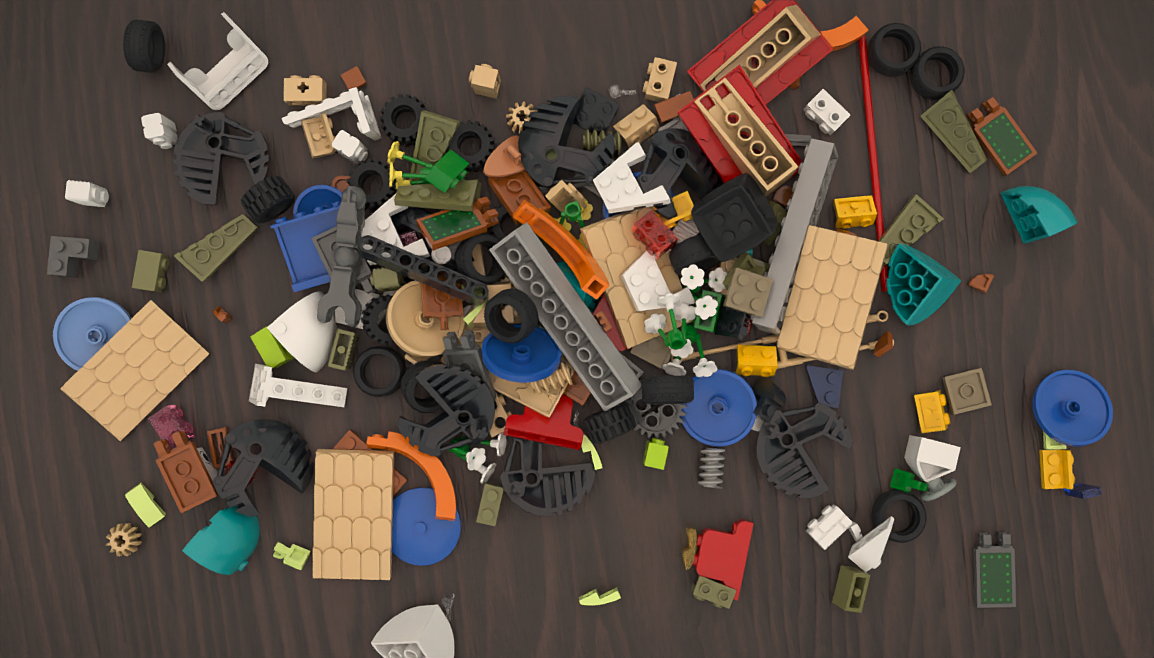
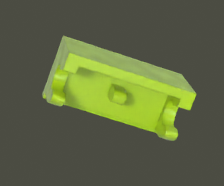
[250,326,294,369]

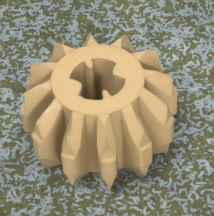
[506,101,537,134]
[106,523,142,556]

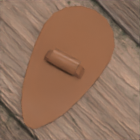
[483,136,526,177]

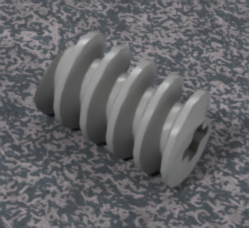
[698,448,725,488]

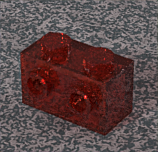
[632,210,678,259]

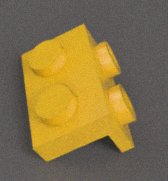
[652,191,694,230]
[736,345,778,377]

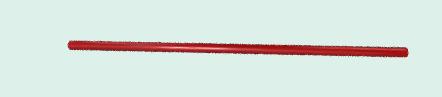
[858,34,888,292]

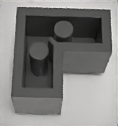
[47,236,100,278]

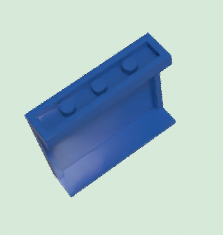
[271,200,370,292]

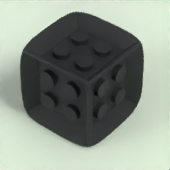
[691,173,778,262]

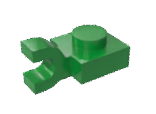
[890,469,928,493]

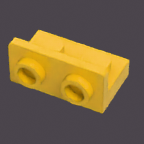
[833,195,877,229]
[914,390,950,433]
[1039,449,1075,489]

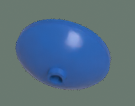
[293,185,342,216]

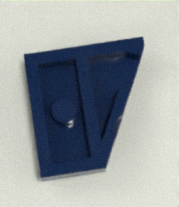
[805,365,843,408]

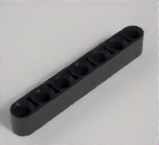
[358,235,489,306]

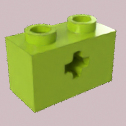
[642,438,669,470]

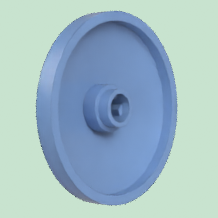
[53,297,132,371]

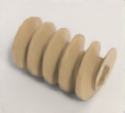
[531,362,573,394]

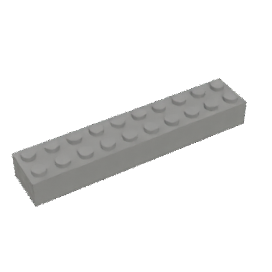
[751,139,838,336]
[489,223,642,411]

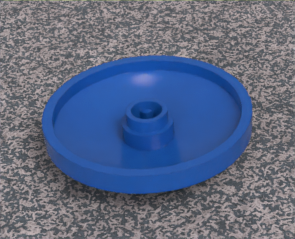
[482,324,562,383]
[681,369,757,446]
[1032,370,1113,447]
[392,487,461,566]

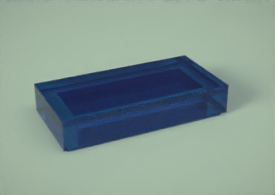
[1063,483,1102,499]

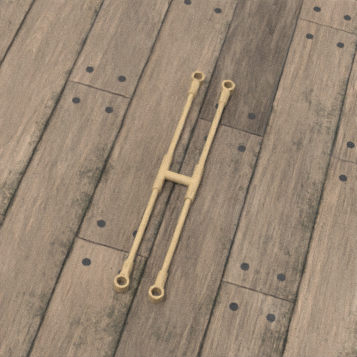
[671,311,894,373]

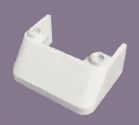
[167,12,268,110]

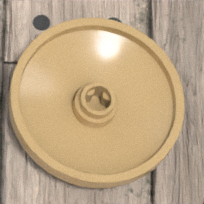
[386,280,465,358]

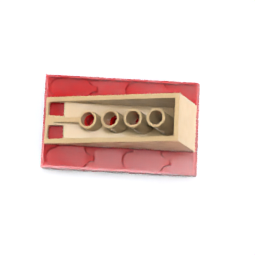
[687,0,834,105]
[677,64,803,198]

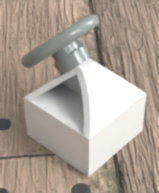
[904,435,961,501]

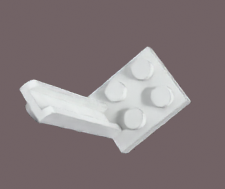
[282,87,382,141]
[249,364,347,407]

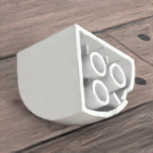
[267,291,337,372]
[371,605,454,658]

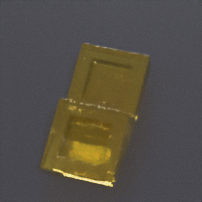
[681,526,697,570]

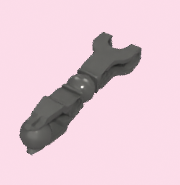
[317,186,367,327]

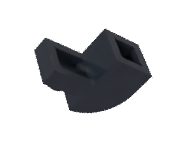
[752,376,786,423]

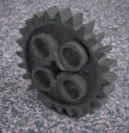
[625,380,688,439]

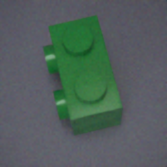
[426,149,469,193]
[693,290,724,333]

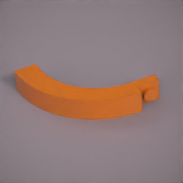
[752,0,868,52]
[513,200,610,300]
[366,431,456,521]

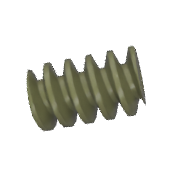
[582,129,621,156]

